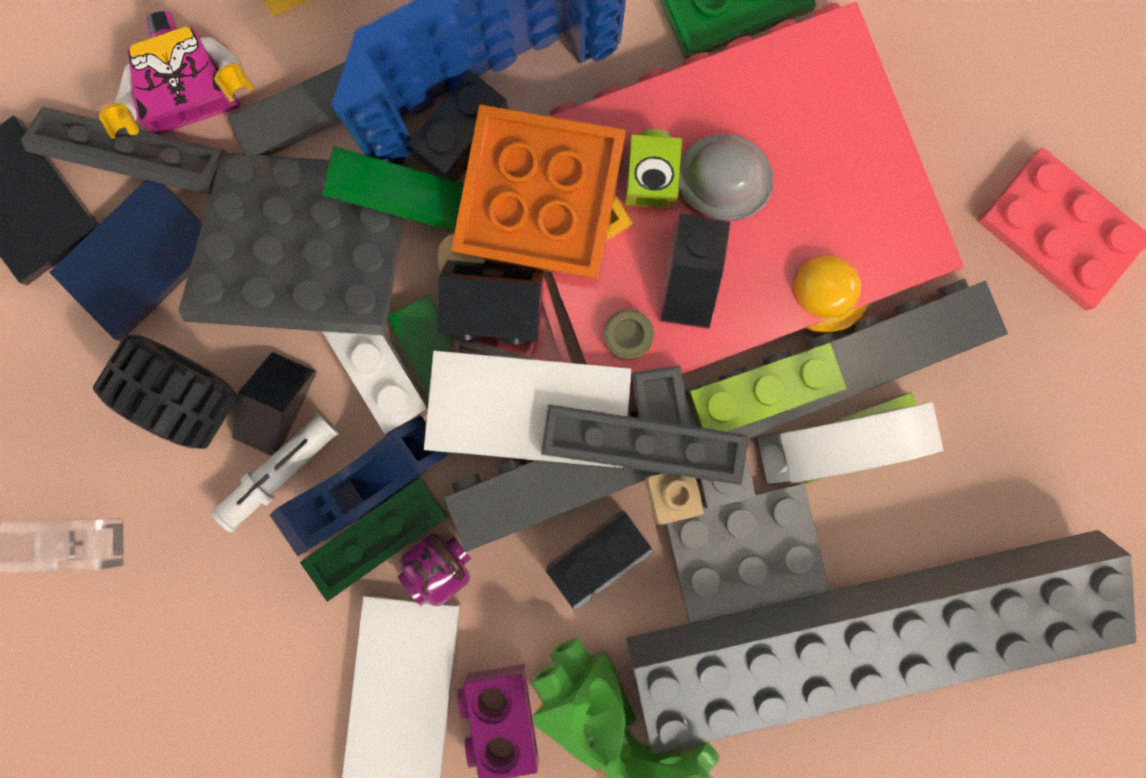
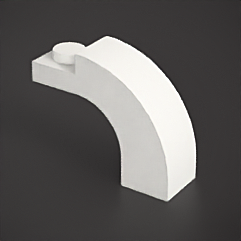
[757,402,944,484]

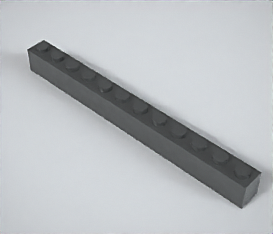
[444,278,1008,552]

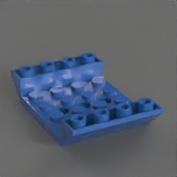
[332,0,626,165]

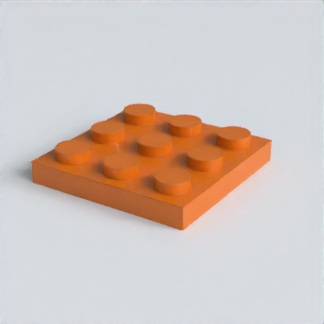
[451,104,627,281]

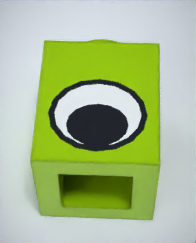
[625,129,682,209]

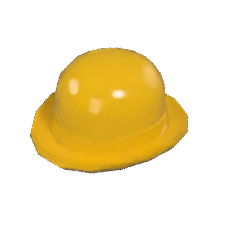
[793,255,868,333]

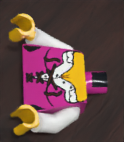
[99,11,254,139]

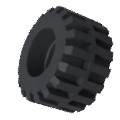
[92,334,238,449]

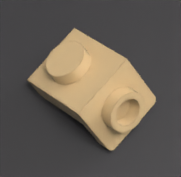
[645,473,704,525]

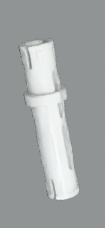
[210,412,339,533]

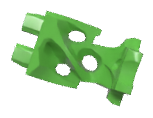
[530,637,720,778]

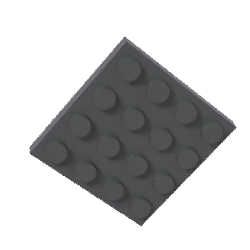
[178,152,410,336]

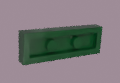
[300,478,448,602]

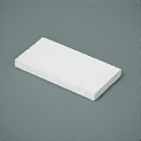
[424,351,631,468]
[342,594,460,778]

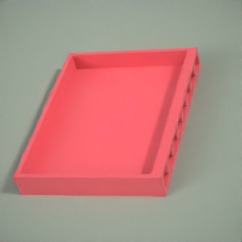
[549,1,964,396]

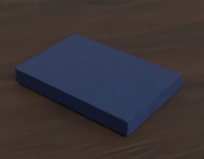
[49,180,202,341]

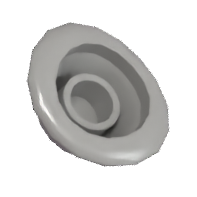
[679,134,773,221]

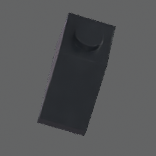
[660,214,731,329]

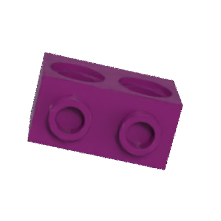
[457,664,539,778]

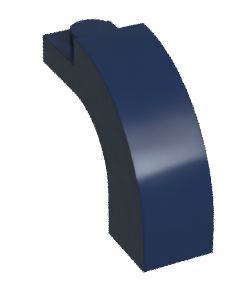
[270,415,448,556]

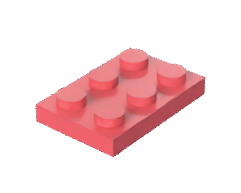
[977,147,1146,311]

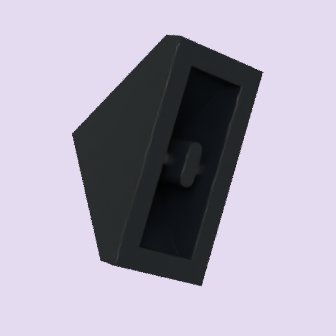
[232,352,317,456]

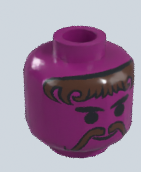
[397,534,472,606]

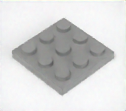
[665,483,830,623]

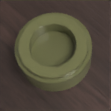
[604,309,654,360]

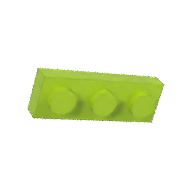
[688,343,847,431]

